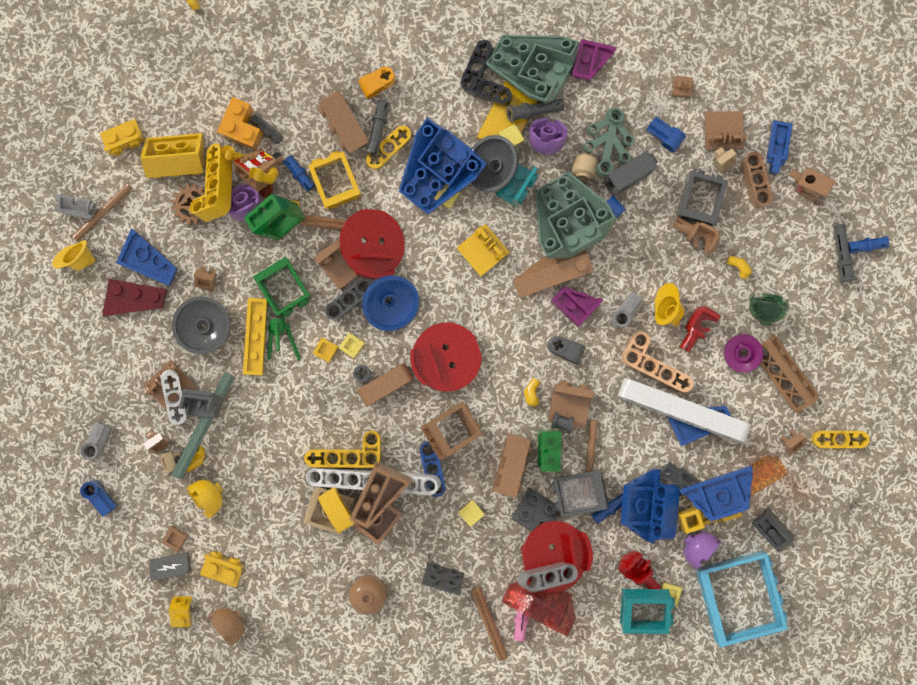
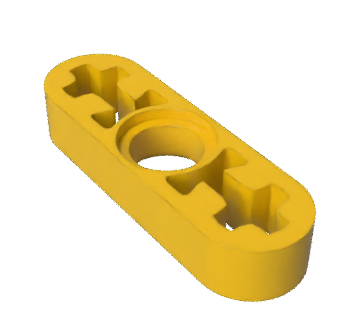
[366,126,411,170]
[811,430,870,448]

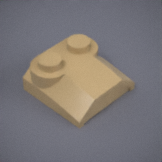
[304,486,354,535]

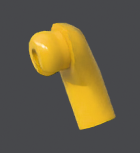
[524,377,541,407]

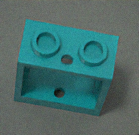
[620,589,675,634]

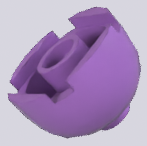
[529,118,567,155]
[228,184,263,222]
[683,531,722,570]

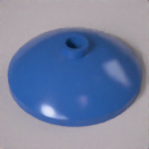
[362,275,419,331]

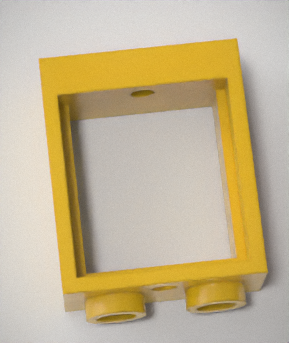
[308,151,362,211]

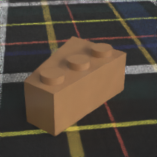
[318,90,369,153]
[350,461,412,529]

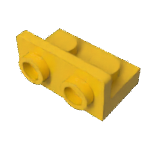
[100,119,145,156]
[200,550,245,587]

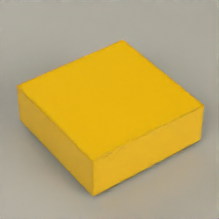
[312,337,339,363]

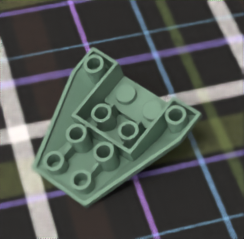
[486,35,579,103]
[536,172,616,259]

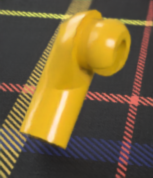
[726,255,752,279]
[187,446,205,473]

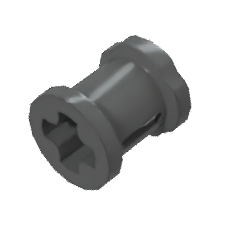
[550,412,574,434]

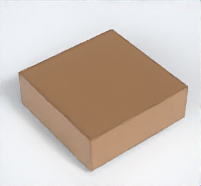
[161,525,189,552]

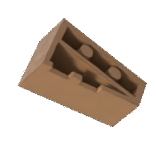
[492,433,533,498]

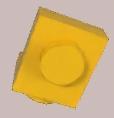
[168,596,192,627]

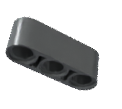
[325,278,372,321]

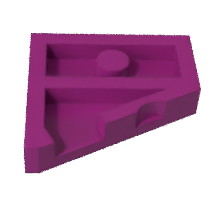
[551,286,604,327]

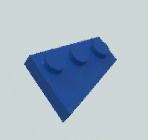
[116,228,178,286]
[667,406,731,446]

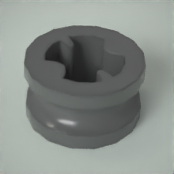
[353,365,371,382]

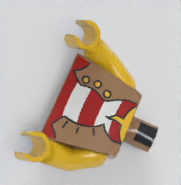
[222,145,283,192]

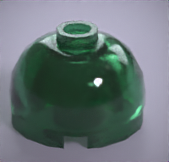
[749,293,789,326]

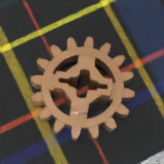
[171,184,205,226]

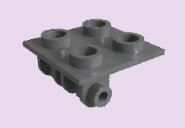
[512,488,558,531]
[422,562,464,596]

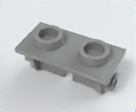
[54,193,98,220]

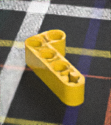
[189,143,232,222]
[304,430,381,468]

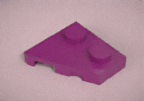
[572,39,617,82]

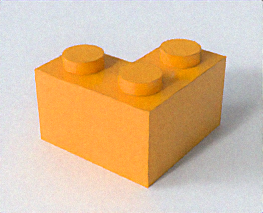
[217,97,264,151]

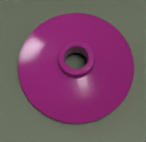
[724,334,763,373]

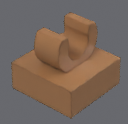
[672,76,694,98]
[194,267,216,292]
[144,429,171,454]
[782,429,806,456]

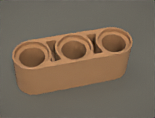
[741,152,772,208]
[357,362,414,407]

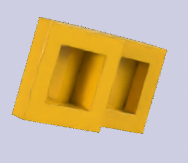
[317,488,356,533]

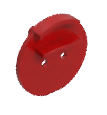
[339,209,405,280]
[410,322,482,392]
[520,521,593,592]

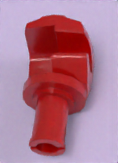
[679,306,721,353]
[618,550,661,589]

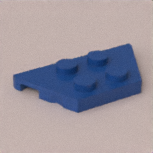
[680,465,753,521]
[620,468,661,543]

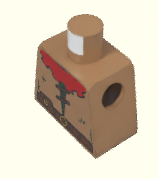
[787,168,836,206]

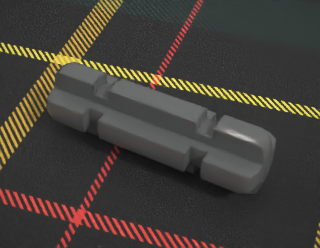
[250,114,283,144]

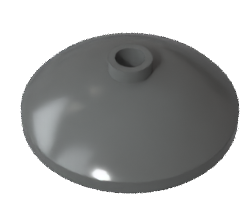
[471,135,519,192]
[172,296,231,354]

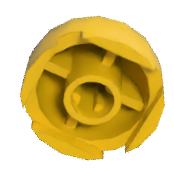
[186,479,223,519]

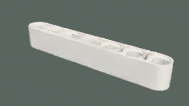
[617,378,751,444]
[306,467,441,495]

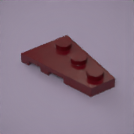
[102,279,167,317]

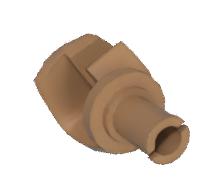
[672,216,720,256]

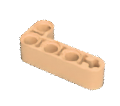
[622,332,694,392]

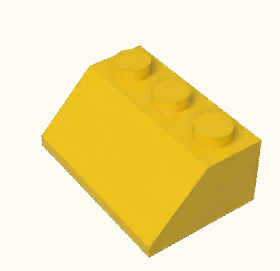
[140,133,205,178]

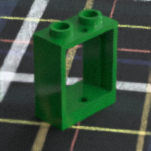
[244,194,306,241]
[253,257,312,318]
[537,430,561,472]

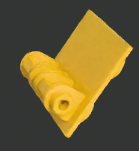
[457,224,510,277]

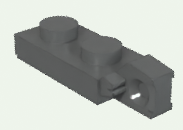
[661,462,701,489]

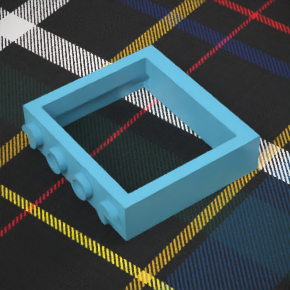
[696,551,788,648]

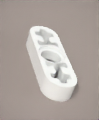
[161,370,186,425]

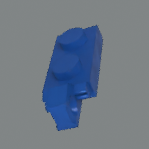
[766,120,793,175]

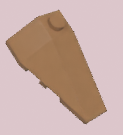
[513,250,594,298]

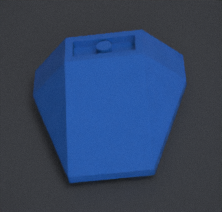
[399,117,487,214]

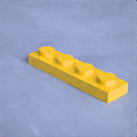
[243,298,268,375]

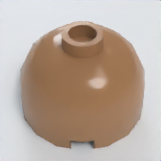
[349,574,388,615]
[207,607,244,647]

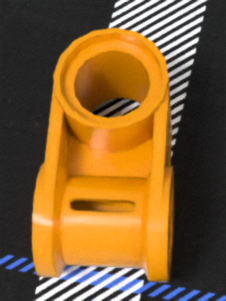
[357,66,395,99]

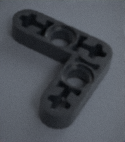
[460,40,513,106]

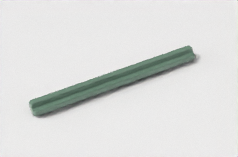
[172,372,234,479]

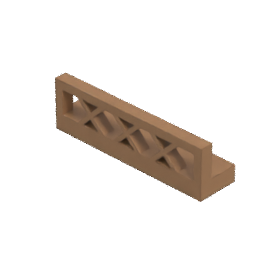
[760,334,820,413]

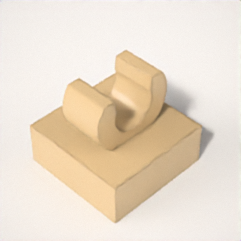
[714,147,737,173]
[159,451,180,474]

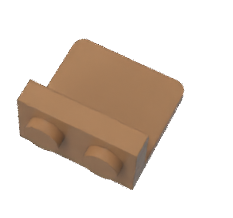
[548,381,595,428]

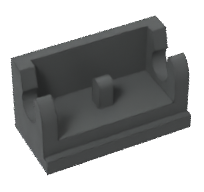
[179,389,224,419]

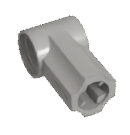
[610,292,645,329]
[80,421,112,460]

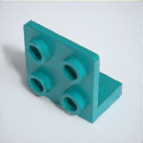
[496,163,538,207]

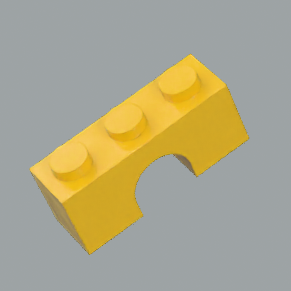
[677,506,742,534]

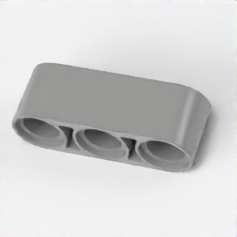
[518,562,577,592]

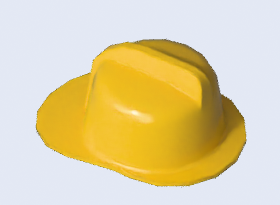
[52,240,95,271]
[655,283,685,326]

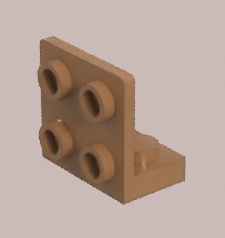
[314,237,358,290]

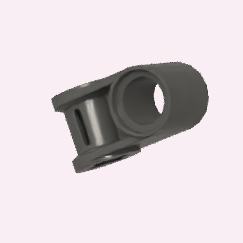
[547,336,586,365]

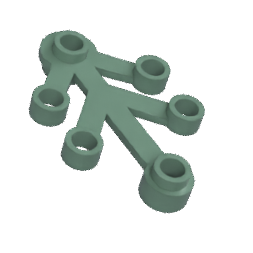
[583,108,634,177]

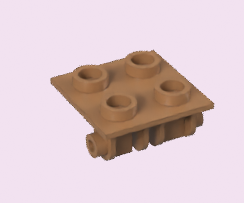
[705,111,747,149]
[143,360,197,411]

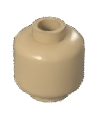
[572,153,598,183]

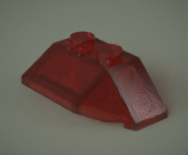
[501,579,576,636]

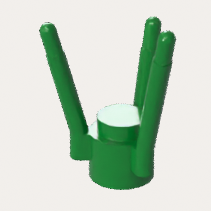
[267,318,301,361]

